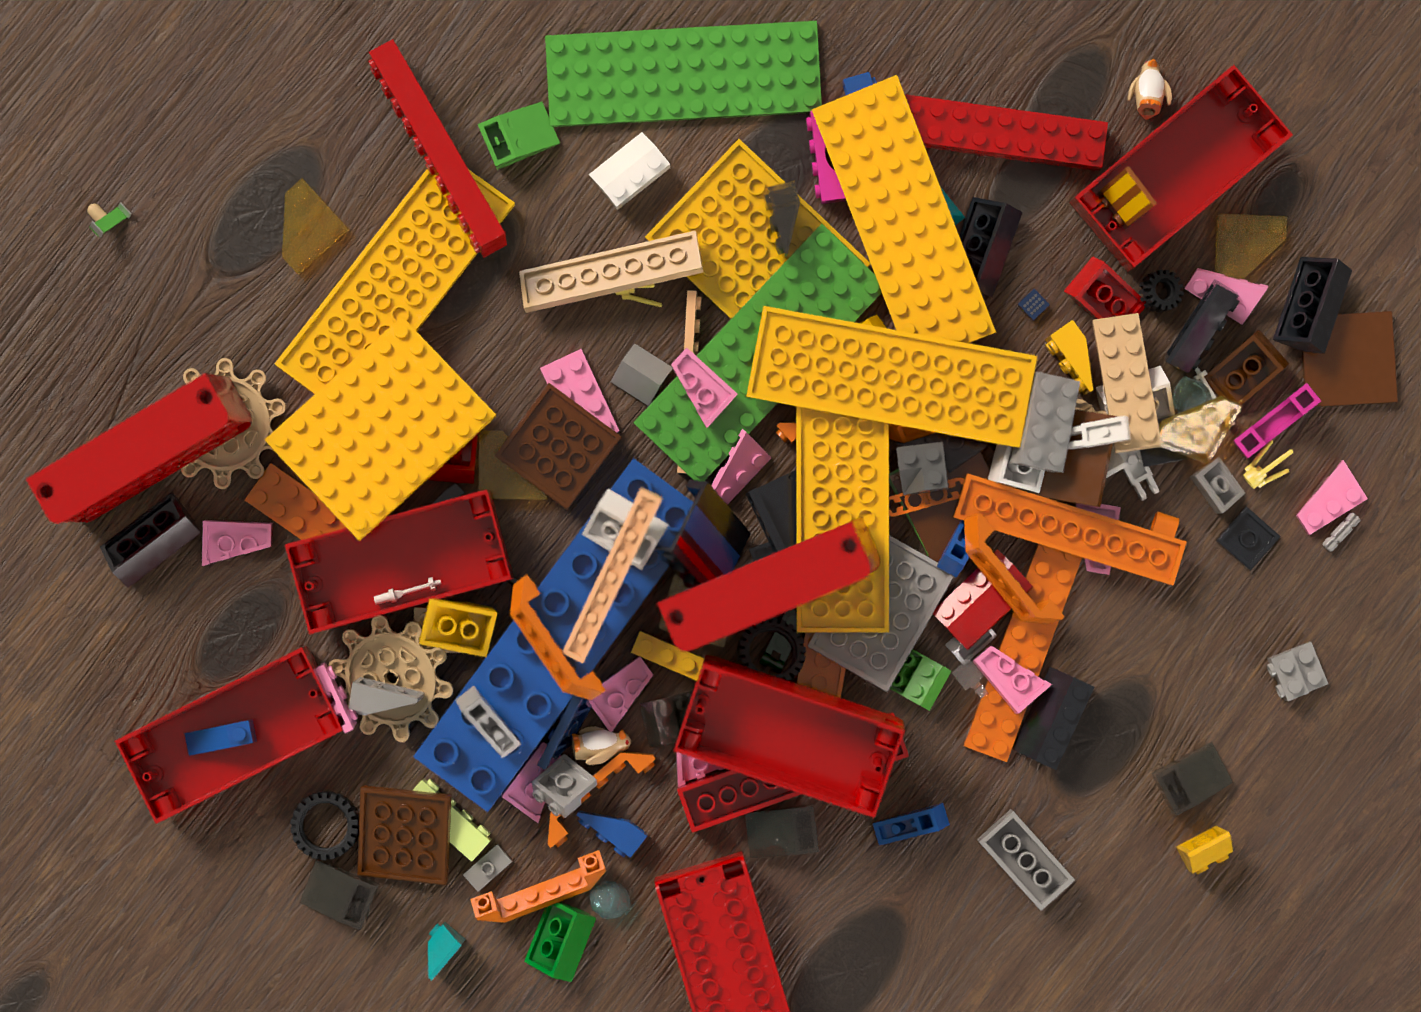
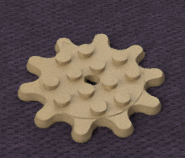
[181,358,286,489]
[328,615,453,742]

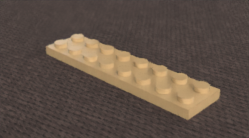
[519,230,703,313]

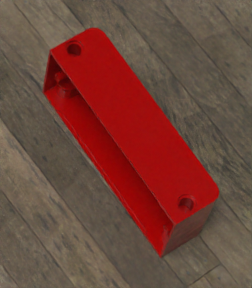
[1069,65,1293,272]
[26,373,252,523]
[285,489,514,634]
[658,517,880,652]
[115,646,345,824]
[674,655,905,818]
[654,851,790,1012]

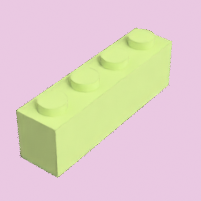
[413,778,492,862]

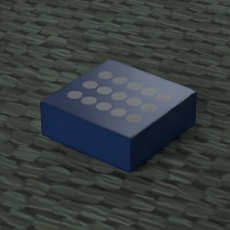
[1017,288,1050,321]

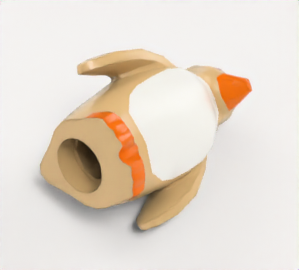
[1127,59,1172,119]
[572,726,631,765]

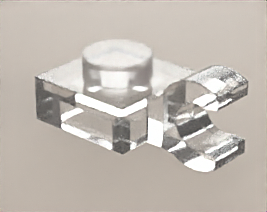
[951,659,988,699]

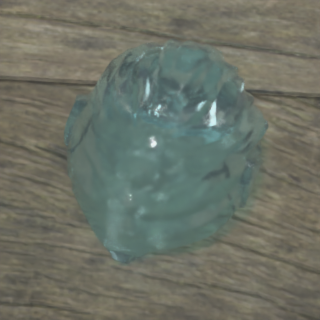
[1172,376,1212,420]
[589,880,632,920]

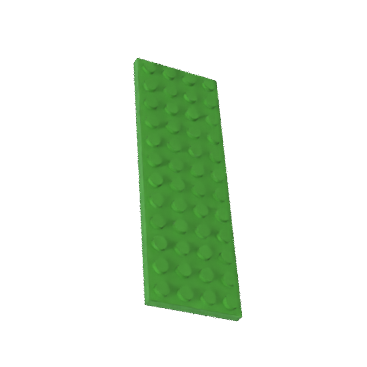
[545,21,822,127]
[633,224,882,481]

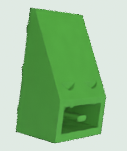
[478,102,560,170]
[890,649,951,711]

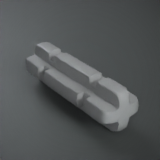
[1322,513,1360,551]

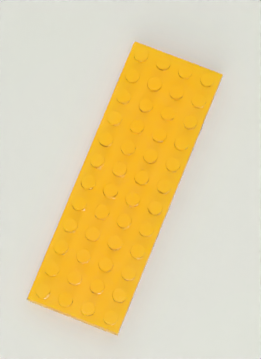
[812,75,996,343]
[275,169,515,395]
[746,306,1037,448]
[796,406,889,632]

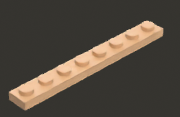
[677,290,701,474]
[563,488,663,663]

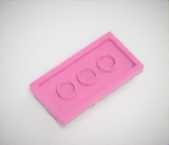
[540,349,620,433]

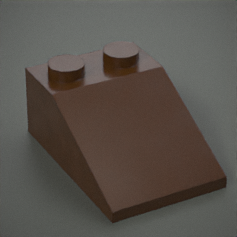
[1204,330,1289,412]

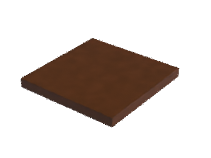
[1302,311,1398,407]
[495,383,622,510]
[1013,409,1117,508]
[893,452,998,562]
[357,785,452,885]

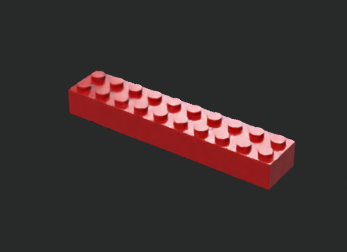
[368,39,507,258]
[905,94,1108,171]
[677,712,909,833]

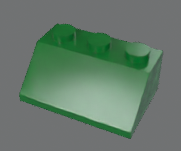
[524,902,596,982]

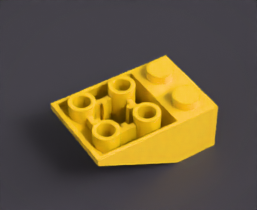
[1045,320,1093,395]

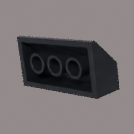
[959,197,1023,298]
[1273,257,1352,354]
[1165,279,1240,373]
[100,492,201,588]
[1012,667,1095,770]

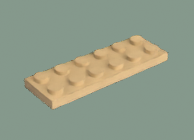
[1092,313,1162,453]

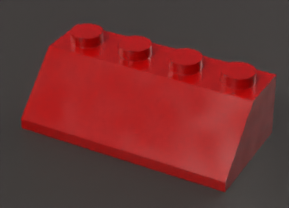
[933,549,1033,651]

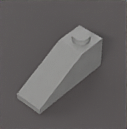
[349,677,425,715]
[456,686,521,758]

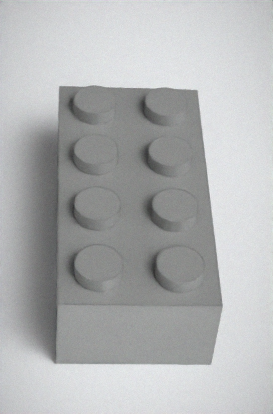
[1010,372,1080,472]
[977,809,1075,911]

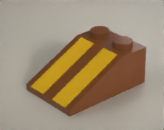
[1097,166,1156,229]

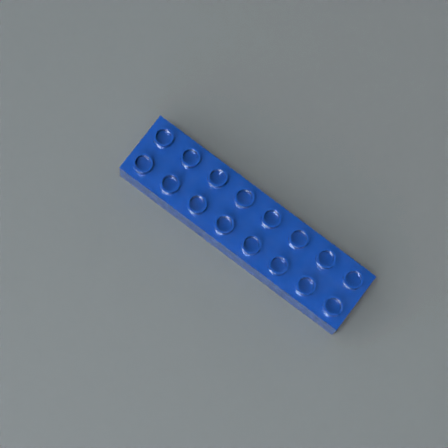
[413,458,693,812]

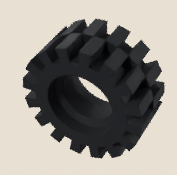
[1139,269,1184,313]

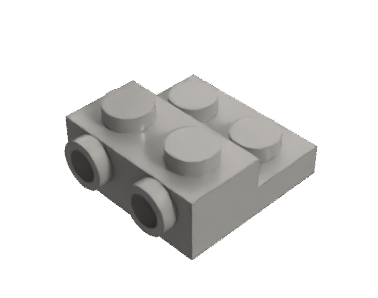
[1267,641,1328,701]
[532,754,597,818]

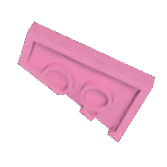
[1184,268,1268,325]
[671,348,737,428]
[711,429,771,505]
[1296,460,1368,535]

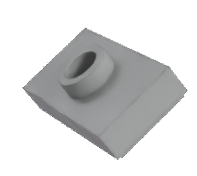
[463,844,512,892]

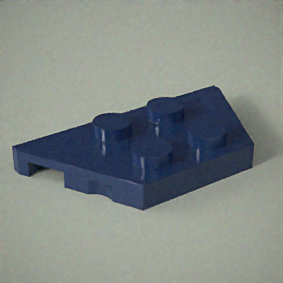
[537,695,592,770]

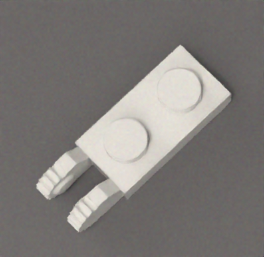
[1068,416,1131,449]
[1113,444,1159,501]

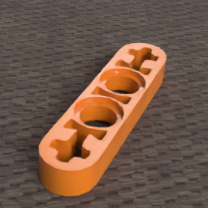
[889,478,965,517]

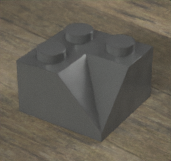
[897,442,949,495]

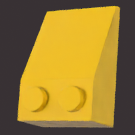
[419,599,497,657]
[1176,826,1233,874]

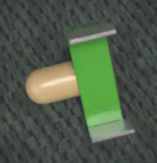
[87,202,132,238]

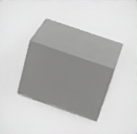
[611,344,673,406]
[1190,457,1245,514]

